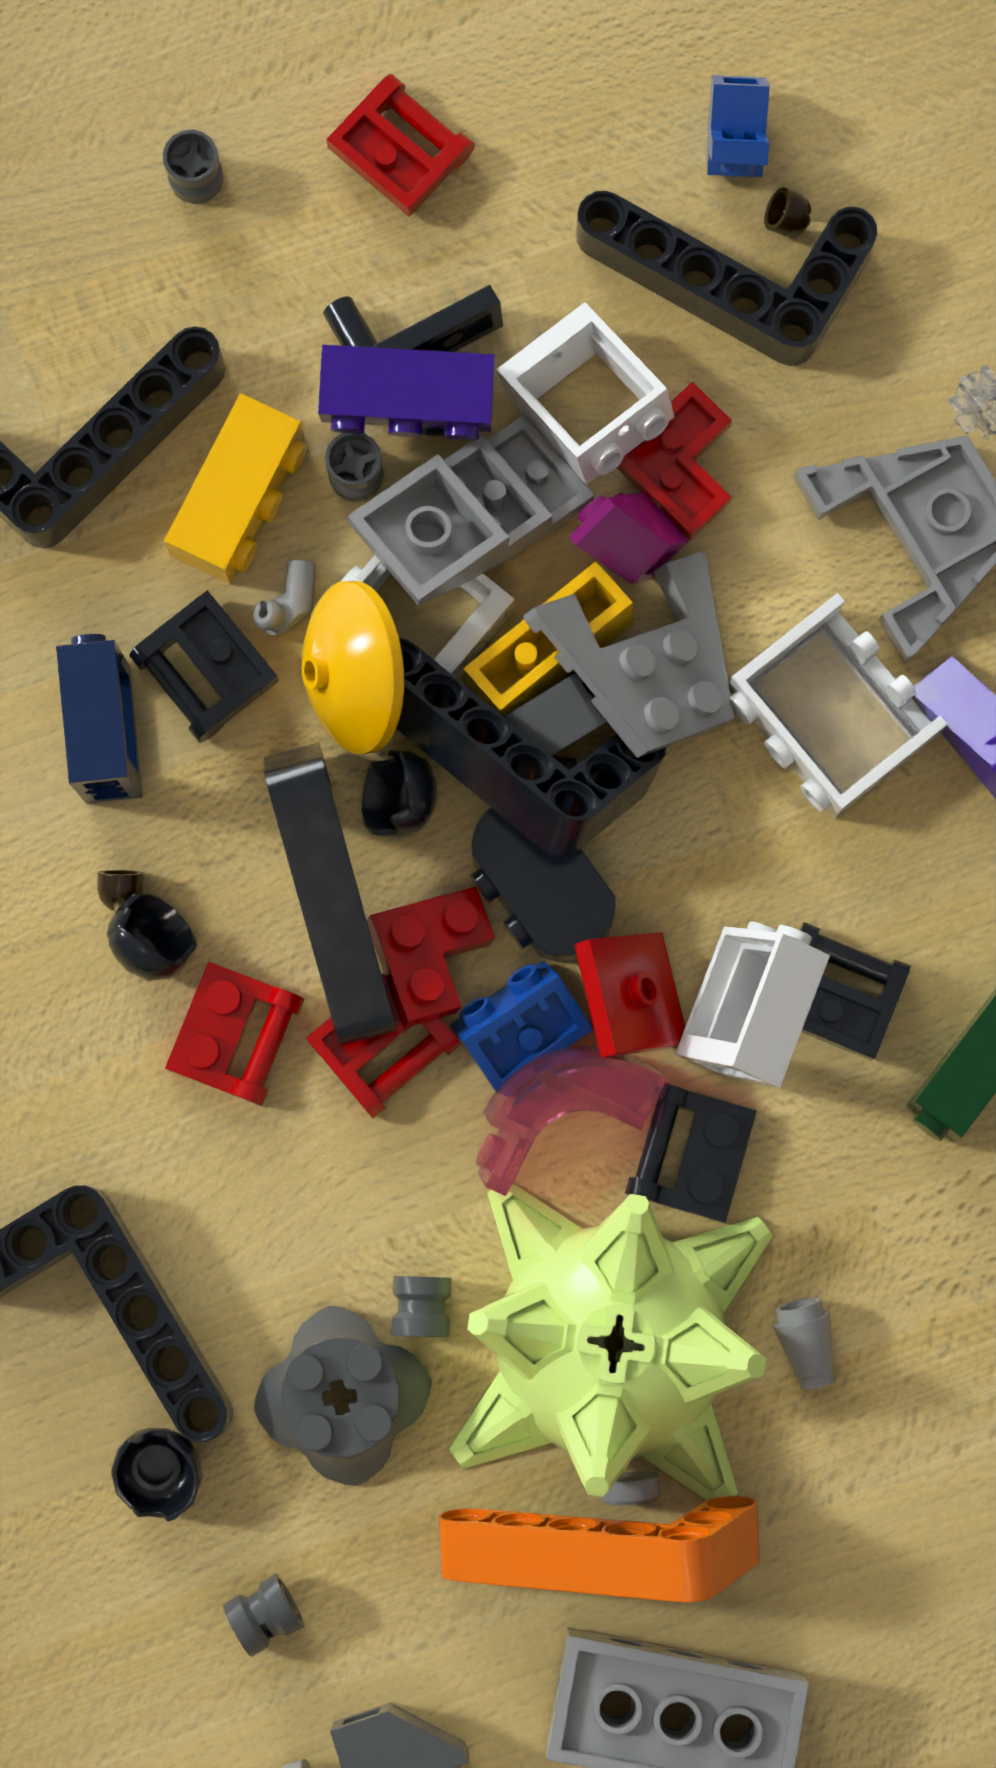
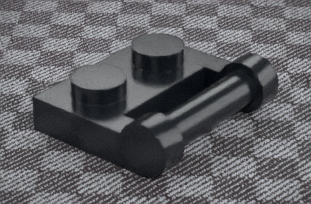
[129,590,279,743]
[800,922,911,1061]
[625,1082,757,1223]

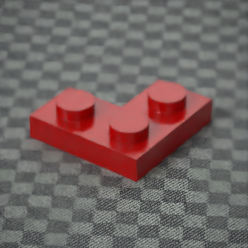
[617,381,732,541]
[367,886,495,1029]

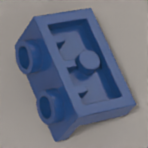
[450,961,593,1095]

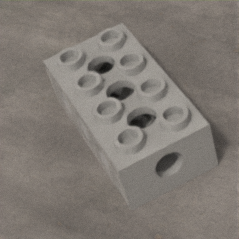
[546,1627,809,1768]

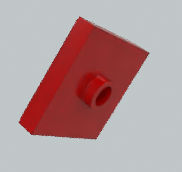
[574,932,685,1058]

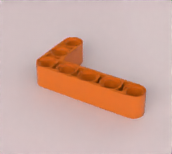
[439,1496,760,1602]

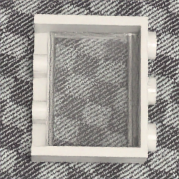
[729,593,948,818]

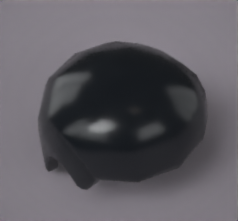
[361,750,437,838]
[107,891,197,981]
[111,1428,203,1522]

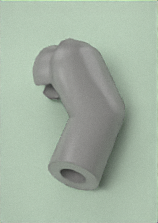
[253,560,315,635]

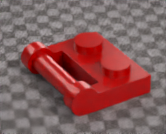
[326,74,475,217]
[165,961,305,1106]
[305,973,461,1119]

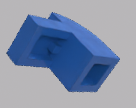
[707,75,770,177]

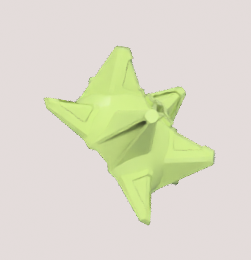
[449,1179,773,1500]

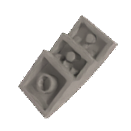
[347,415,595,605]

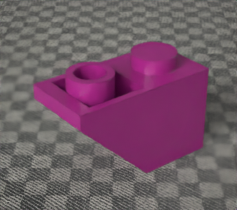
[569,492,689,584]

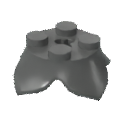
[254,1306,432,1486]

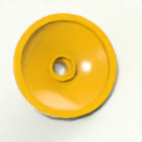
[302,580,404,755]

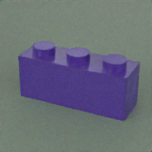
[318,345,495,440]

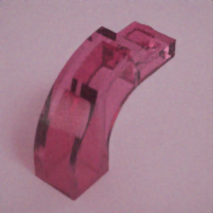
[476,1046,667,1196]

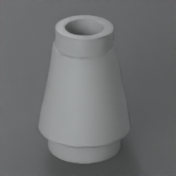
[773,1298,835,1390]

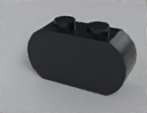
[470,808,616,962]

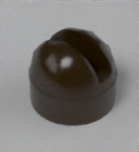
[764,187,812,237]
[97,870,144,911]

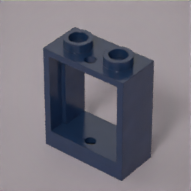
[56,634,142,804]

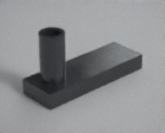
[323,285,503,352]

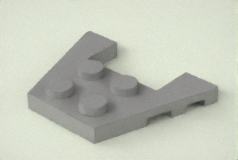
[793,435,996,662]
[523,551,734,758]

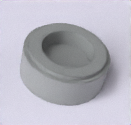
[601,1471,660,1505]

